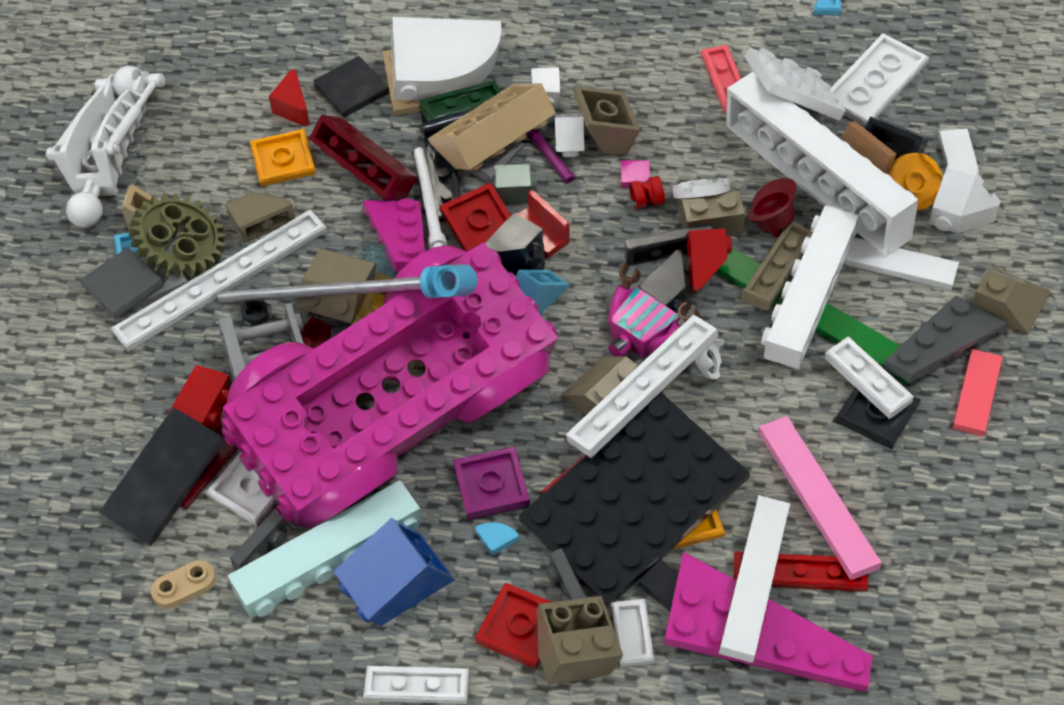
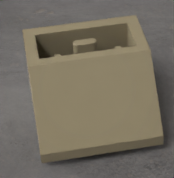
[537,596,623,685]

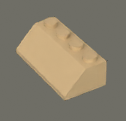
[428,83,556,172]

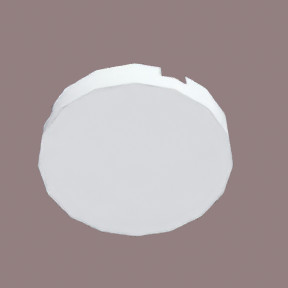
[672,178,731,198]

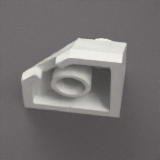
[929,163,1001,233]

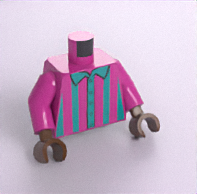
[608,264,700,358]

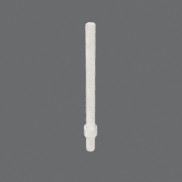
[414,147,447,249]

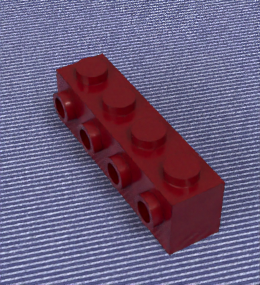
[309,115,418,201]

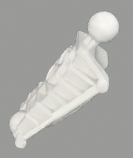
[46,65,165,228]

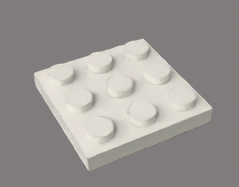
[744,47,845,121]

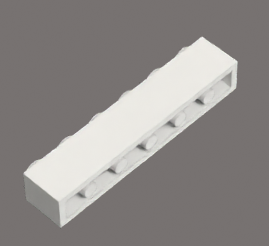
[761,205,859,370]

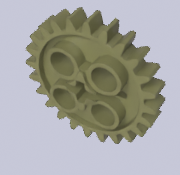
[129,193,226,279]

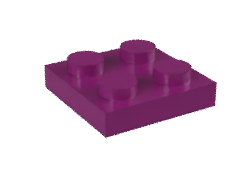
[453,446,530,520]

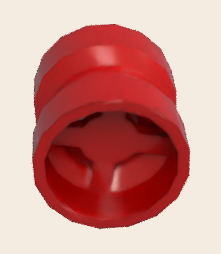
[629,176,665,210]

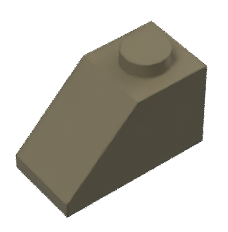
[225,192,295,244]

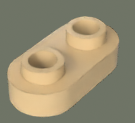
[151,560,216,609]

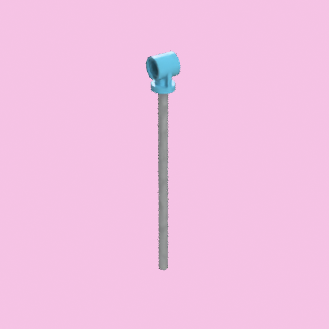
[217,264,478,303]

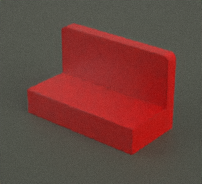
[517,190,570,258]

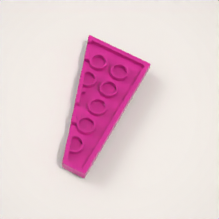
[663,552,873,692]

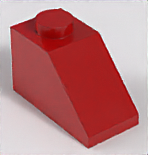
[686,228,732,293]

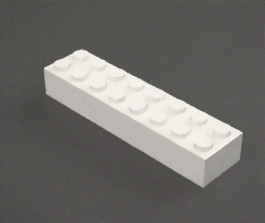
[726,72,918,257]

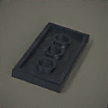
[99,407,225,546]

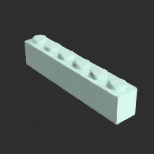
[227,480,422,619]

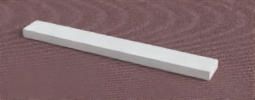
[111,210,327,351]

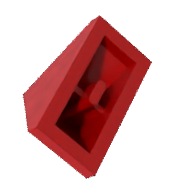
[269,69,310,127]

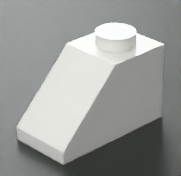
[555,114,584,157]

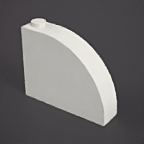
[391,17,501,101]

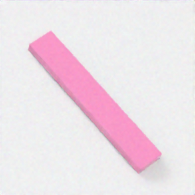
[758,416,882,580]

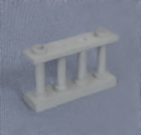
[219,303,304,382]

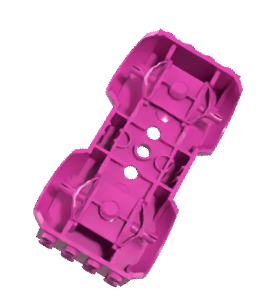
[221,242,558,529]

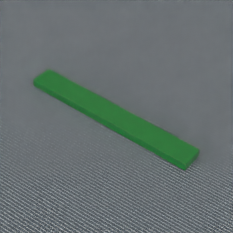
[716,248,912,386]

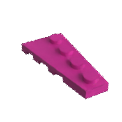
[363,199,425,272]

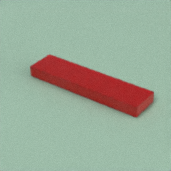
[733,551,868,592]

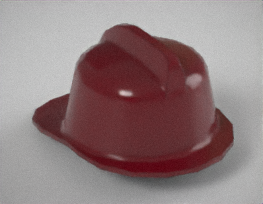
[748,178,797,237]

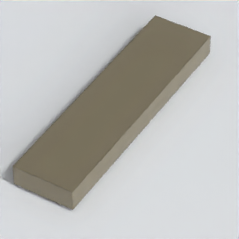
[740,222,813,311]

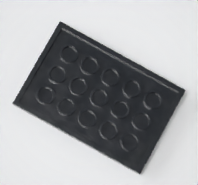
[518,392,750,607]

